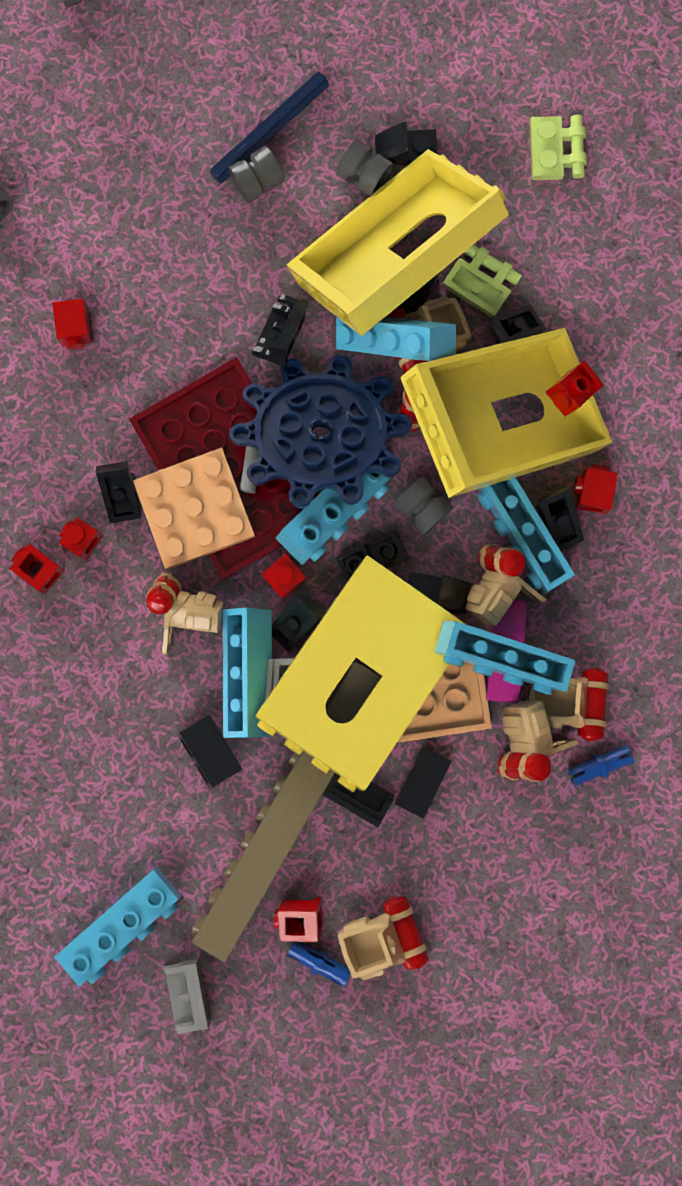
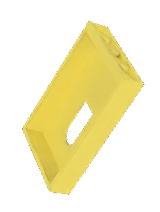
[286,149,509,336]
[400,328,613,498]
[254,555,465,792]

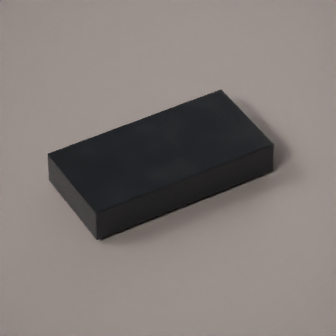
[395,747,452,819]

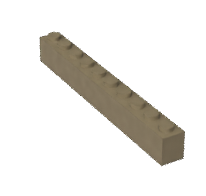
[191,661,382,963]

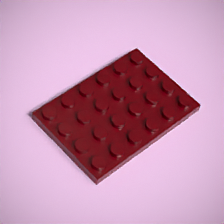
[129,357,318,581]

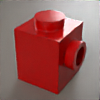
[573,464,618,514]

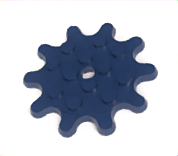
[229,356,412,509]

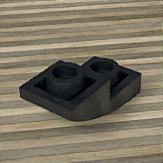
[336,531,410,582]

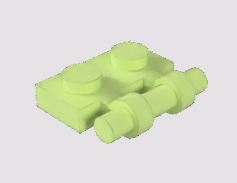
[530,115,587,180]
[442,244,522,318]

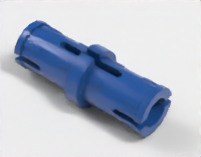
[567,745,634,787]
[286,941,351,988]

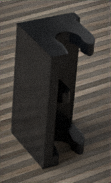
[252,294,308,367]
[177,714,242,789]
[322,773,395,827]

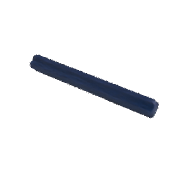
[210,72,329,184]

